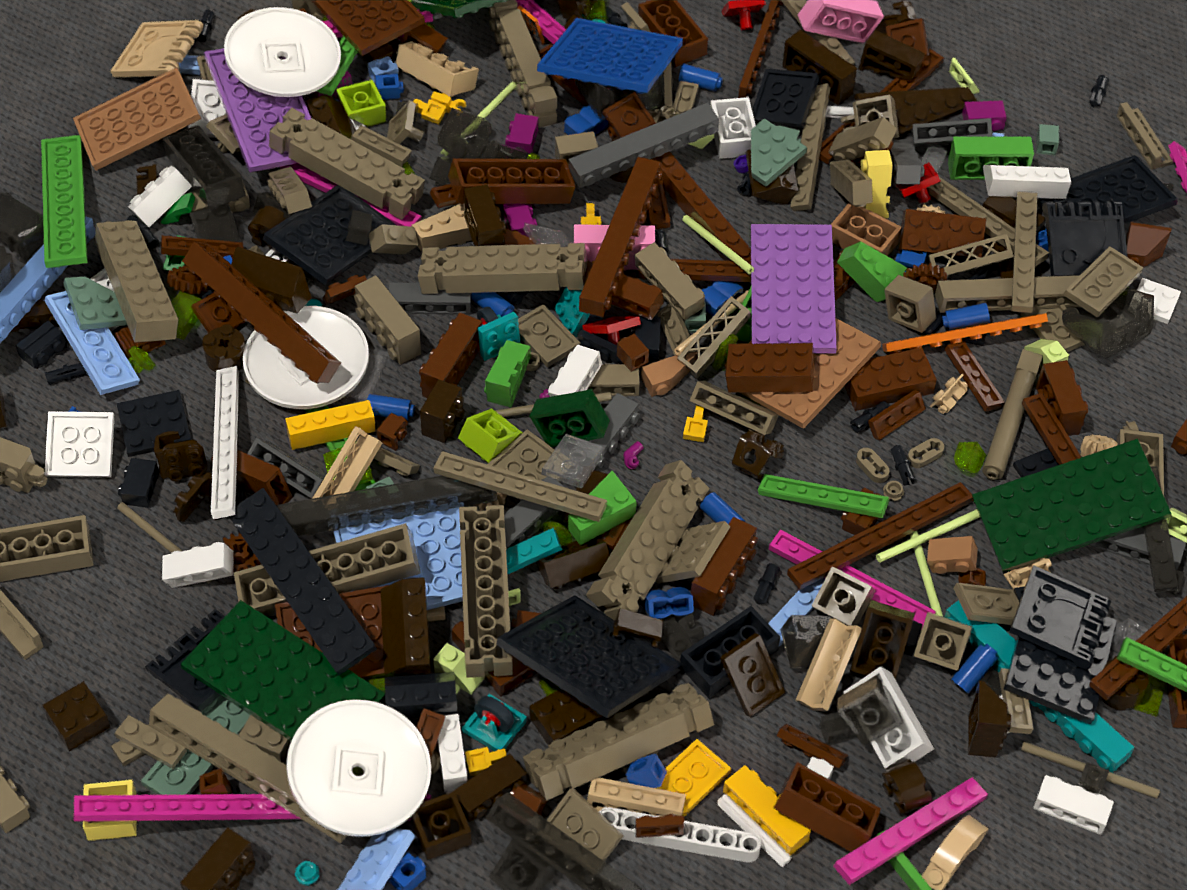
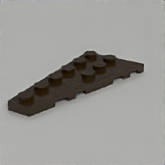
[854,87,978,140]

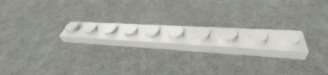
[211,366,239,519]

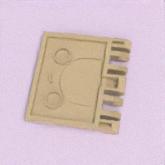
[110,20,204,77]

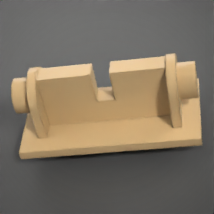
[929,374,968,414]
[1004,558,1052,590]

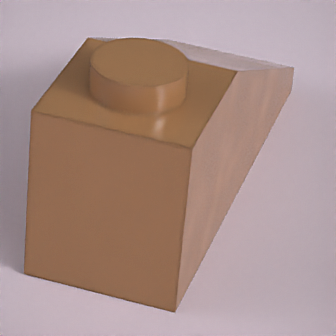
[641,352,698,397]

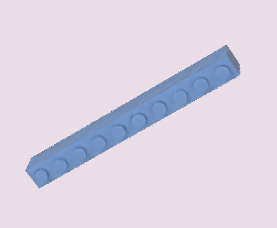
[0,217,96,343]

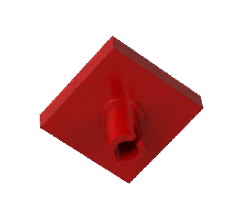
[722,0,765,30]
[893,163,940,203]
[582,316,641,345]

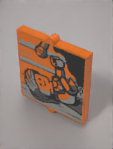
[517,5,545,45]

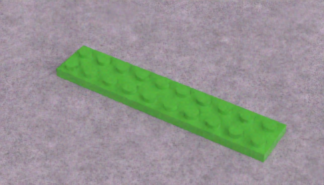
[41,135,88,268]

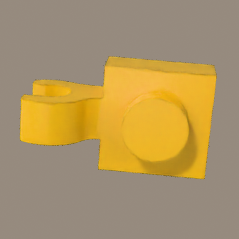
[431,92,466,116]
[413,99,447,125]
[581,203,601,225]
[683,405,708,442]
[465,747,506,777]

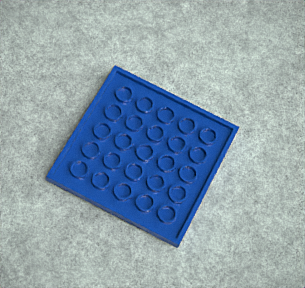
[537,18,683,93]

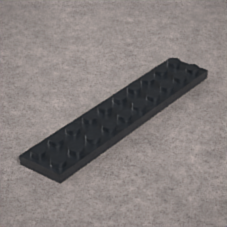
[229,488,377,676]

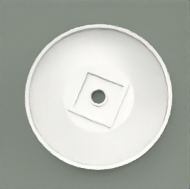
[224,7,341,97]
[243,306,369,409]
[287,700,431,836]

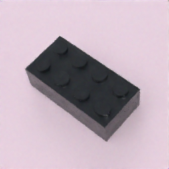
[680,606,781,699]

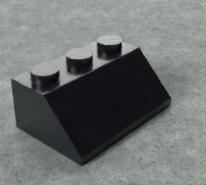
[385,672,457,719]

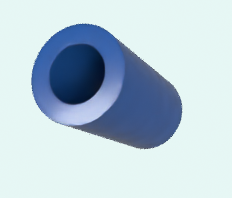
[679,64,723,92]
[471,292,514,317]
[942,303,990,331]
[367,394,415,421]
[700,492,746,524]
[951,644,998,694]

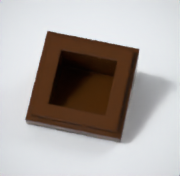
[959,567,986,586]

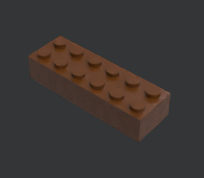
[448,159,576,204]

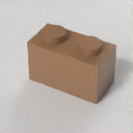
[927,536,978,574]

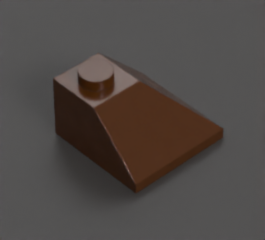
[1126,222,1171,267]

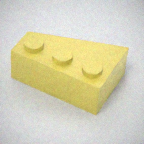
[861,150,892,218]

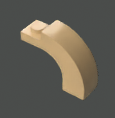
[922,815,989,890]

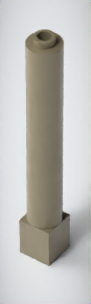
[982,349,1043,480]

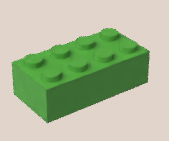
[948,136,1034,180]

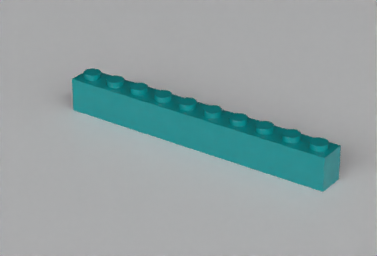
[944,600,1135,773]

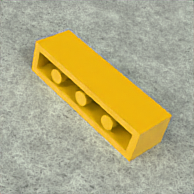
[285,400,375,450]
[723,765,811,855]

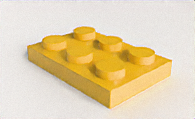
[656,739,731,817]

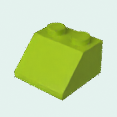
[336,80,386,126]
[458,408,523,463]

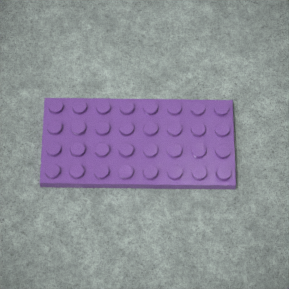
[204,48,311,173]
[751,224,836,354]

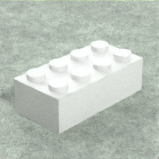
[844,666,934,769]

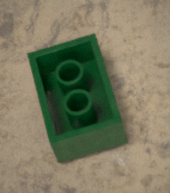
[529,389,610,447]

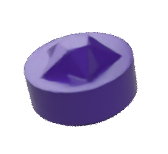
[733,154,748,173]

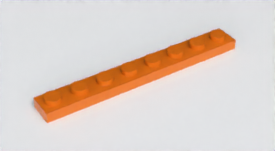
[882,313,1048,354]

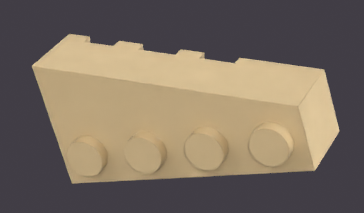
[395,42,479,97]
[412,204,501,252]

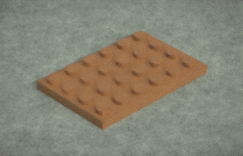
[73,67,201,171]
[739,318,881,429]

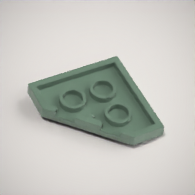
[751,118,807,186]
[63,276,127,330]

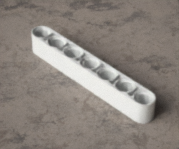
[599,807,761,862]

